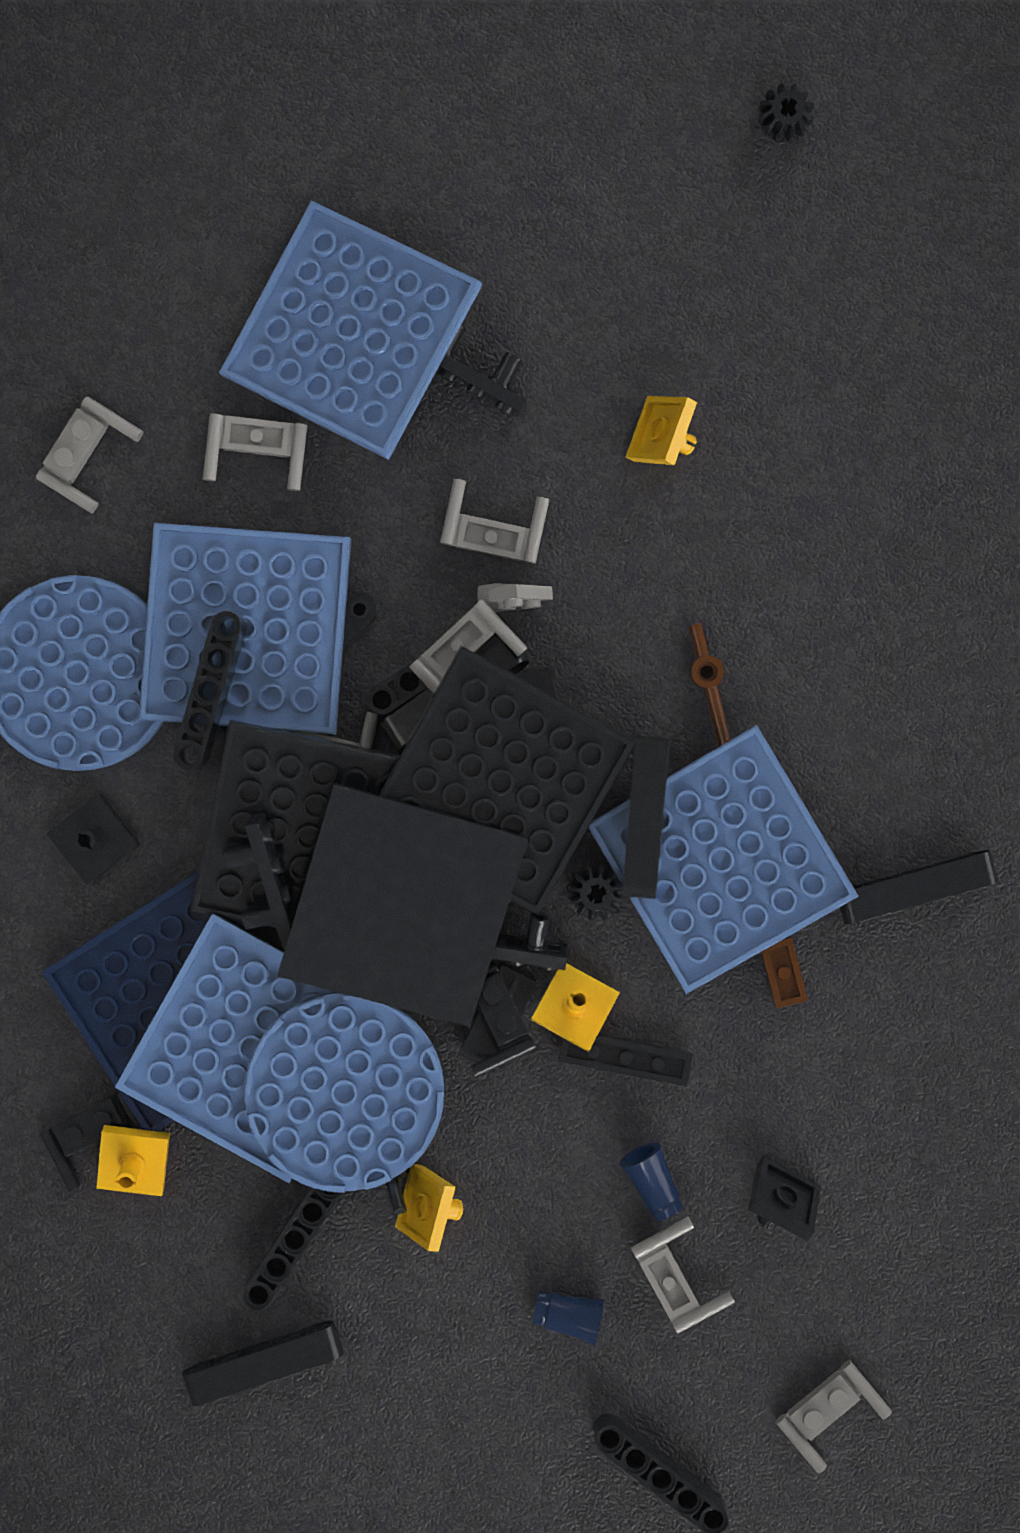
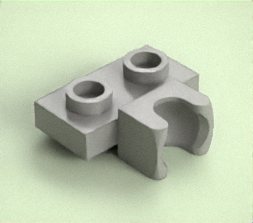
[478,583,553,612]

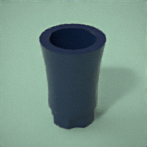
[619,1142,683,1220]
[532,1291,604,1346]

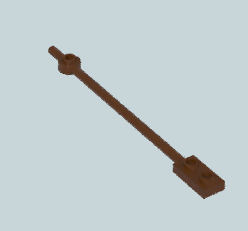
[689,623,808,1009]

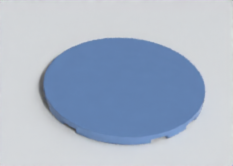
[0,575,163,771]
[244,992,444,1193]

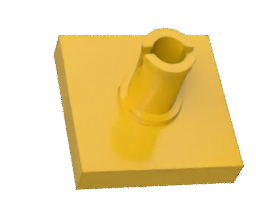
[625,396,697,465]
[531,963,620,1052]
[96,1125,170,1196]
[395,1164,463,1252]

